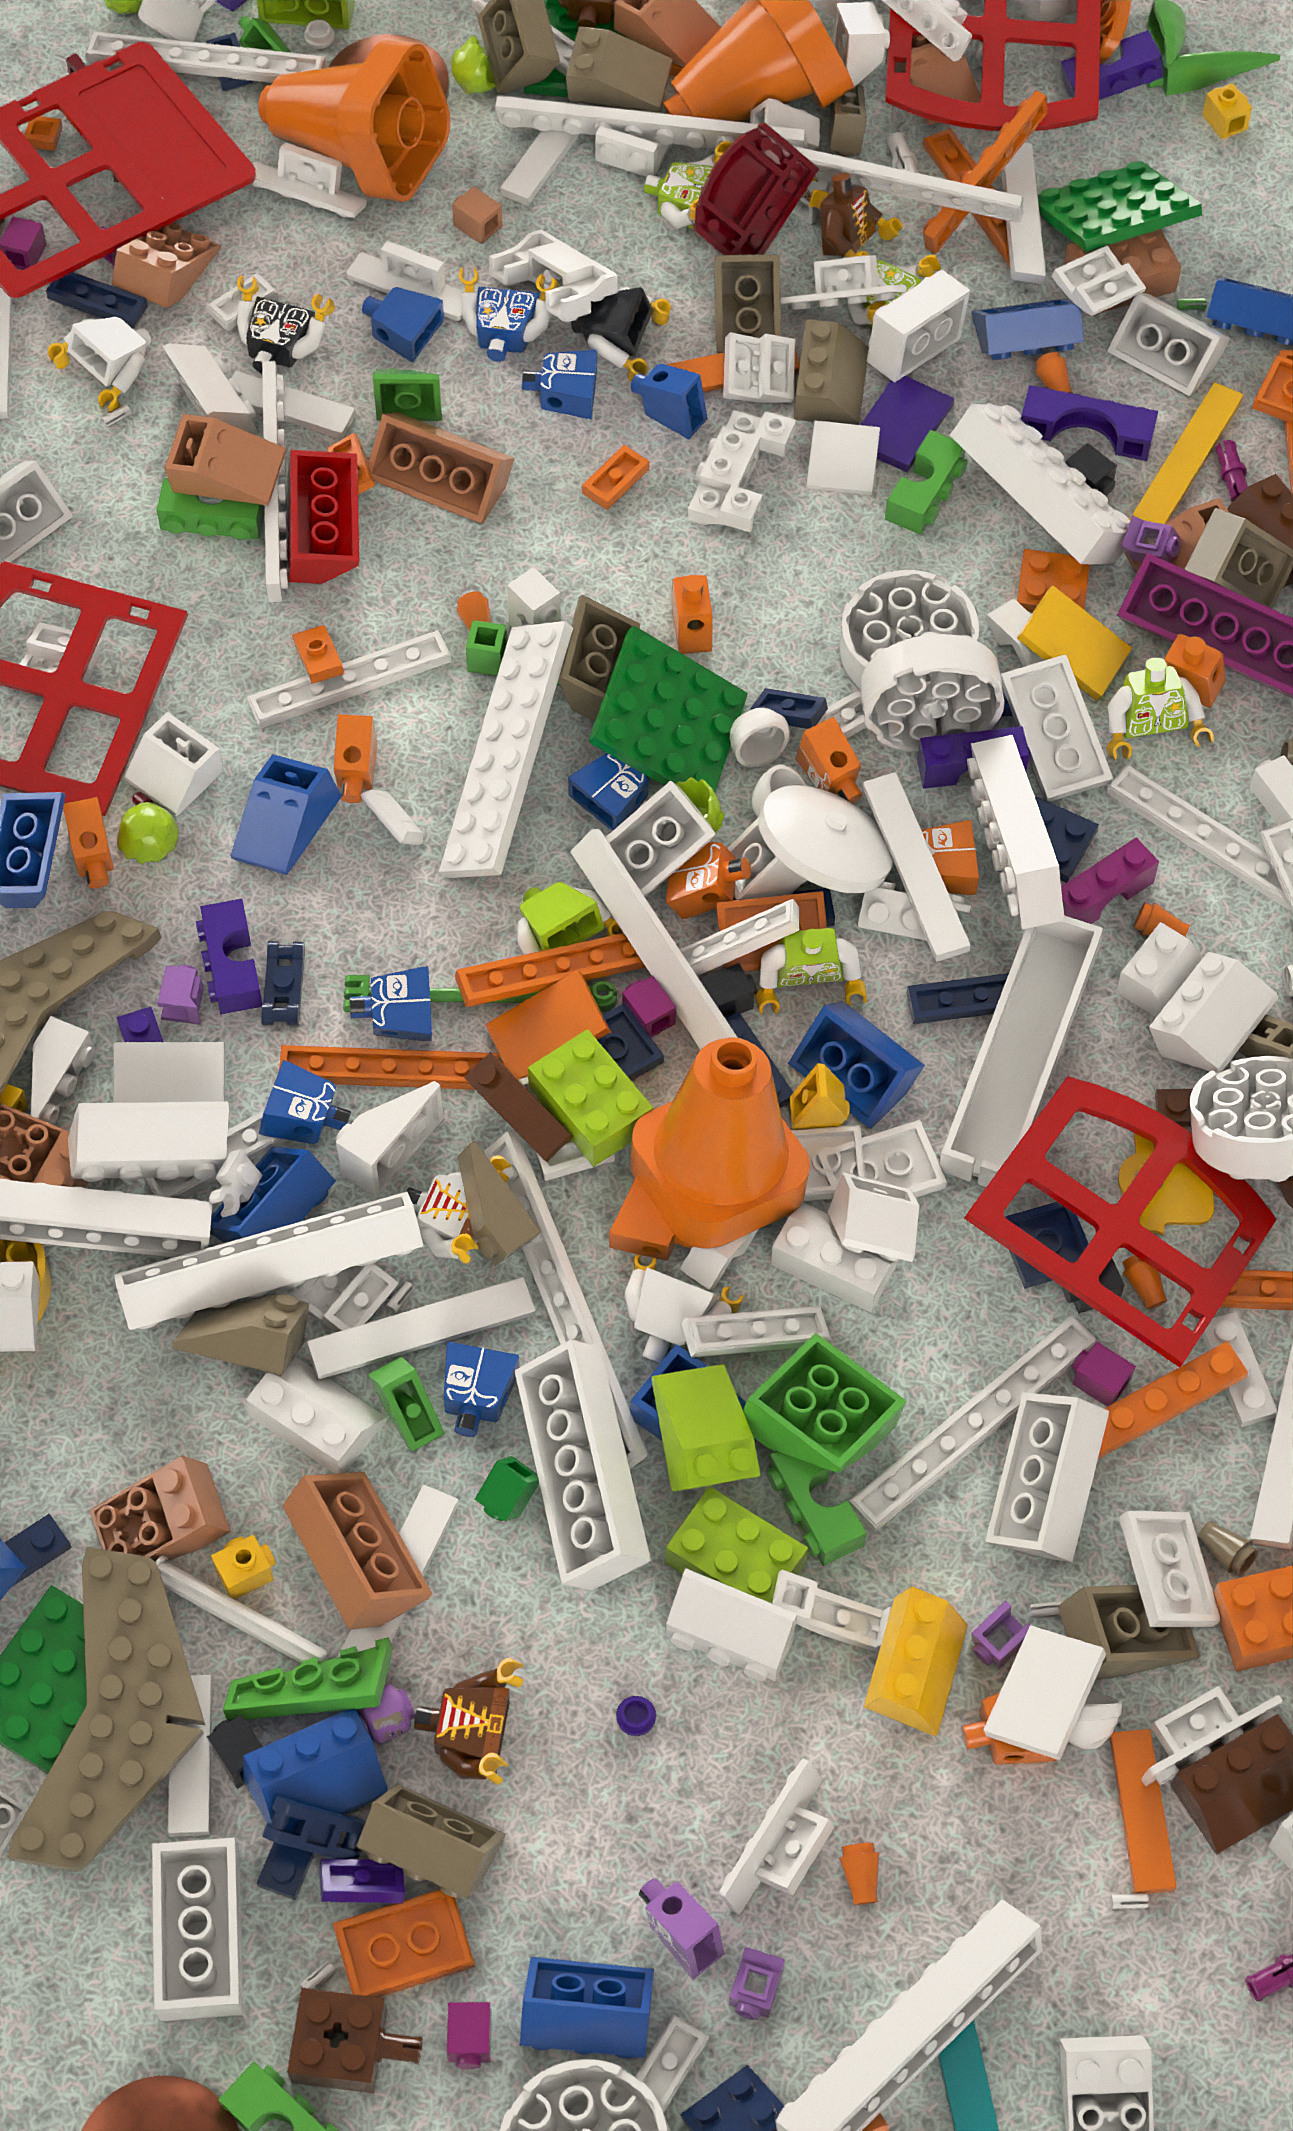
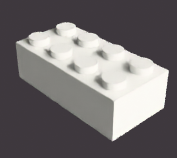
[152,1837,244,2022]

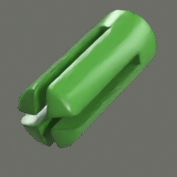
[1177,298,1207,310]

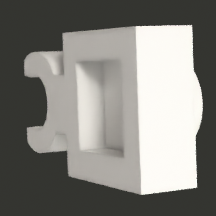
[209,1149,263,1217]

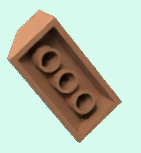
[368,412,515,524]
[282,1472,432,1630]

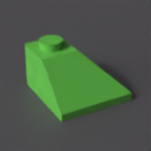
[373,369,442,421]

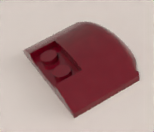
[693,123,819,255]

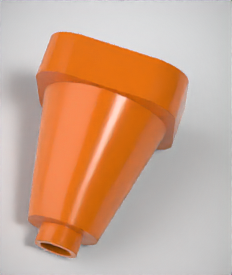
[663,0,854,122]
[258,40,450,202]
[629,1037,810,1249]

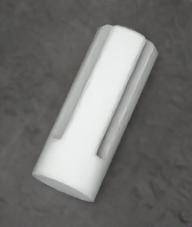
[101,404,131,427]
[385,1281,415,1314]
[1029,1601,1063,1618]
[1111,1893,1149,1909]
[299,1961,336,1989]

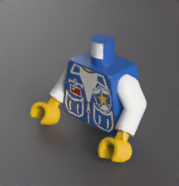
[458,267,559,362]

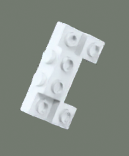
[489,230,617,321]
[688,410,796,532]

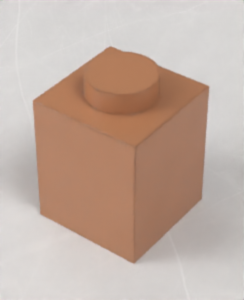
[452,186,503,244]

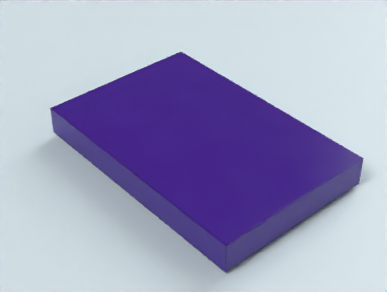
[860,376,954,473]

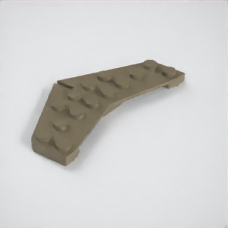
[0,911,161,1106]
[7,1547,206,1872]

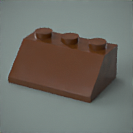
[1227,474,1293,588]
[1171,1714,1293,1855]

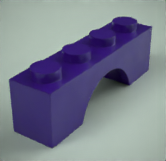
[1021,385,1158,461]

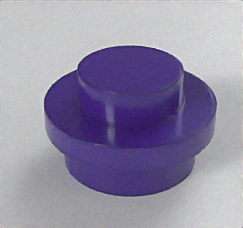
[616,1696,656,1736]

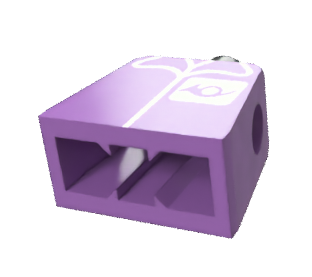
[639,1878,725,1980]

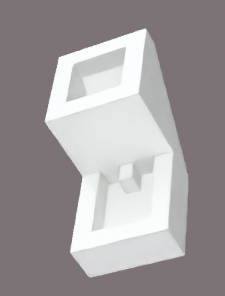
[985,599,1045,667]
[680,1229,759,1290]

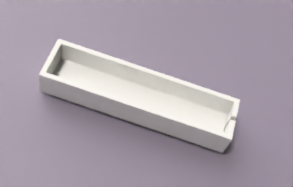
[939,916,1103,1187]

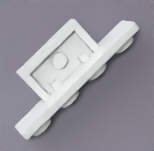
[882,0,972,61]
[252,142,367,218]
[346,241,464,321]
[780,255,906,310]
[858,881,972,941]
[1141,1686,1284,1786]
[719,1759,834,1914]

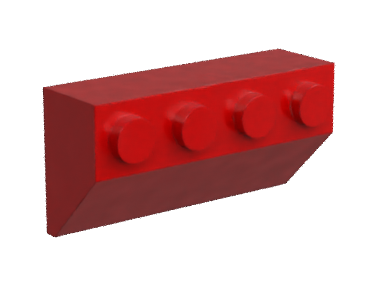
[287,450,359,584]

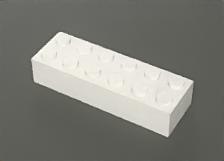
[950,403,1130,565]
[967,735,1065,929]
[514,1339,651,1591]

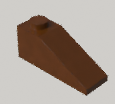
[464,1052,573,1162]

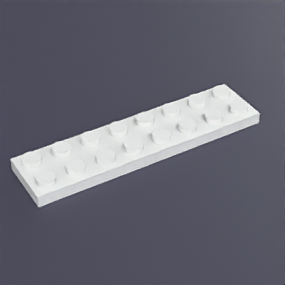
[439,621,573,878]

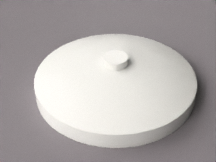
[758,785,893,893]

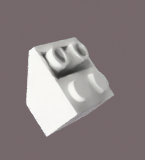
[124,712,224,817]
[828,1173,919,1262]

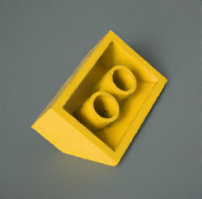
[863,1586,968,1736]

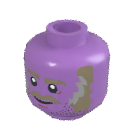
[357,1684,415,1744]

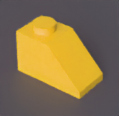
[790,1063,850,1130]

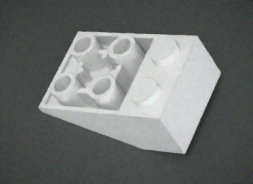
[1059,2035,1154,2131]

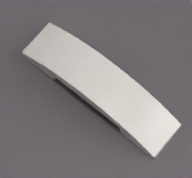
[772,1570,891,1651]

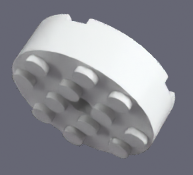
[840,570,979,689]
[860,632,1004,752]
[1190,1056,1293,1182]
[500,2060,670,2131]

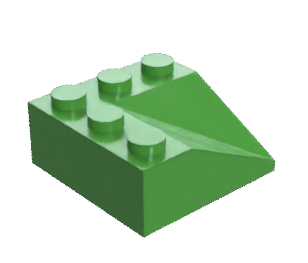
[743,1333,906,1473]

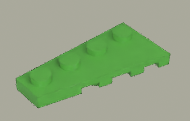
[223,1637,393,1720]

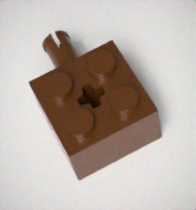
[287,1988,423,2094]

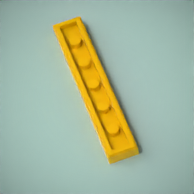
[1129,382,1244,524]

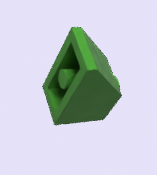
[368,1356,445,1452]

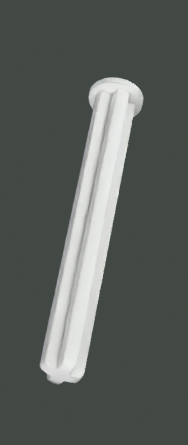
[156,1555,327,1664]

